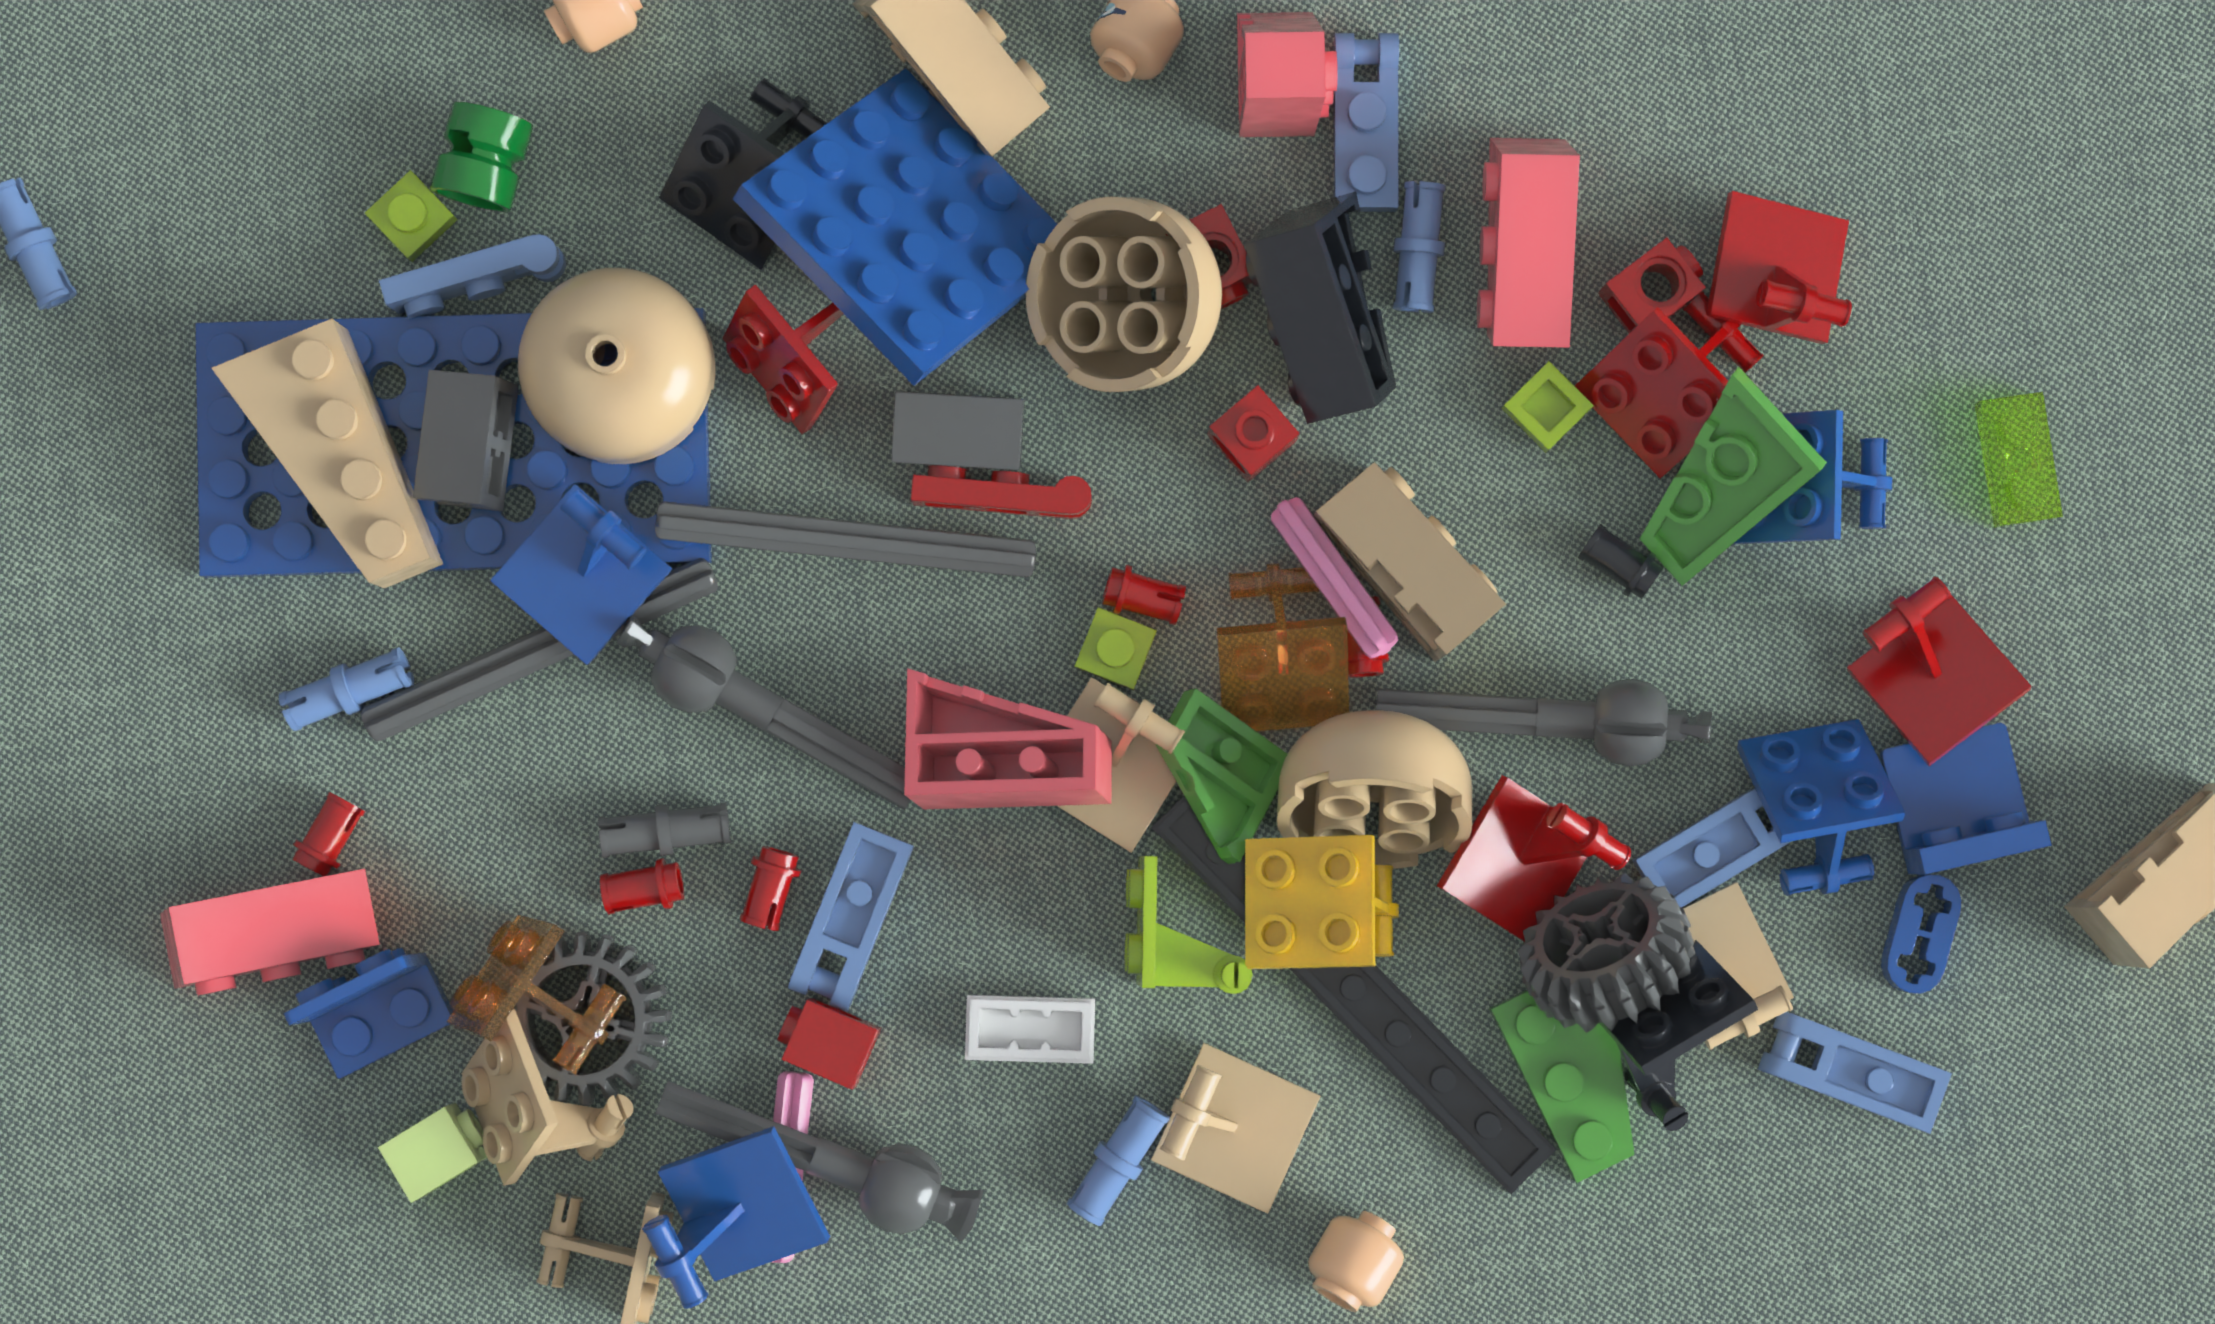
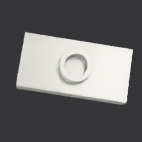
[965,995,1095,1064]

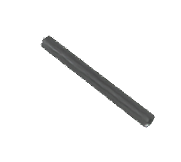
[655,501,1036,577]
[361,558,718,741]

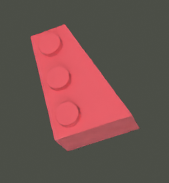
[1237,12,1337,137]
[1477,138,1580,348]
[904,668,1112,810]
[160,869,380,996]

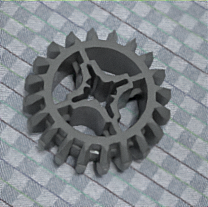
[1518,873,1696,1033]
[496,931,672,1106]

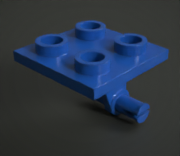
[1733,410,1892,544]
[490,484,672,665]
[1737,719,1905,896]
[642,1126,830,1309]

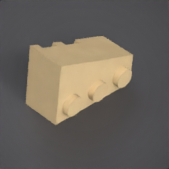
[852,0,1050,156]
[1313,462,1506,662]
[2064,783,2215,968]

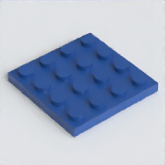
[733,68,1057,386]

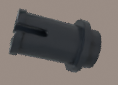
[1578,524,1663,599]

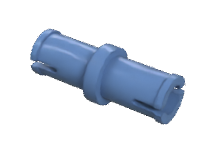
[0,178,78,310]
[1393,181,1446,313]
[279,647,414,731]
[1066,1095,1170,1226]

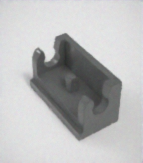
[413,370,519,512]
[891,391,1025,470]

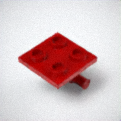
[1706,191,1852,344]
[722,284,844,435]
[1575,291,1764,479]
[1847,576,2031,766]
[1436,775,1631,943]

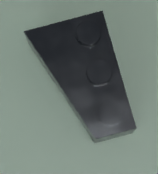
[1245,191,1396,424]

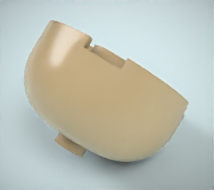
[1026,197,1222,392]
[518,268,716,464]
[1277,710,1473,869]

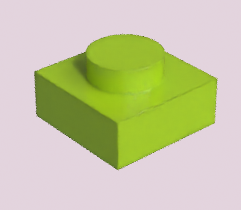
[365,170,458,262]
[1501,361,1594,453]
[1074,607,1157,691]

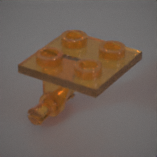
[1217,563,1349,731]
[446,915,626,1075]

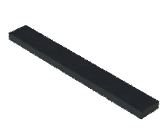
[1151,796,1557,1194]

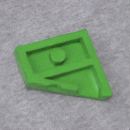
[1155,688,1287,864]

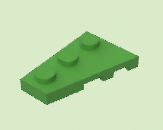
[1640,367,1827,586]
[1489,990,1635,1183]

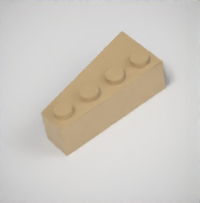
[212,318,443,589]

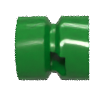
[430,102,533,213]

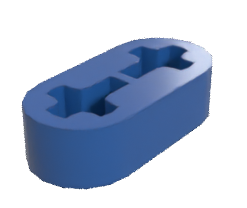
[1881,874,1961,994]

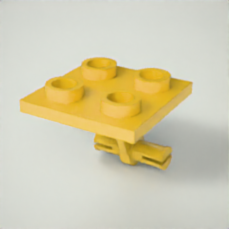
[1245,835,1399,969]

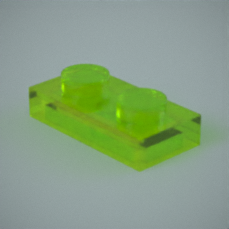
[1974,392,2063,528]

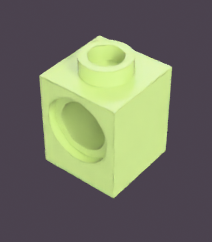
[378,1102,487,1203]

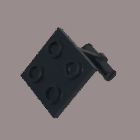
[659,78,827,270]
[1599,940,1758,1131]

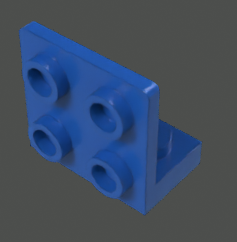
[1880,723,2052,875]
[284,947,458,1079]

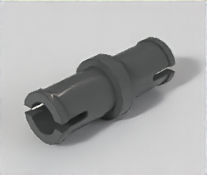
[598,802,731,858]

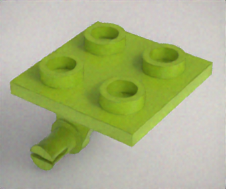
[1124,856,1253,994]

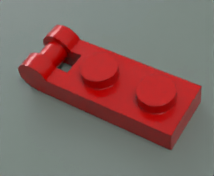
[911,465,1092,519]

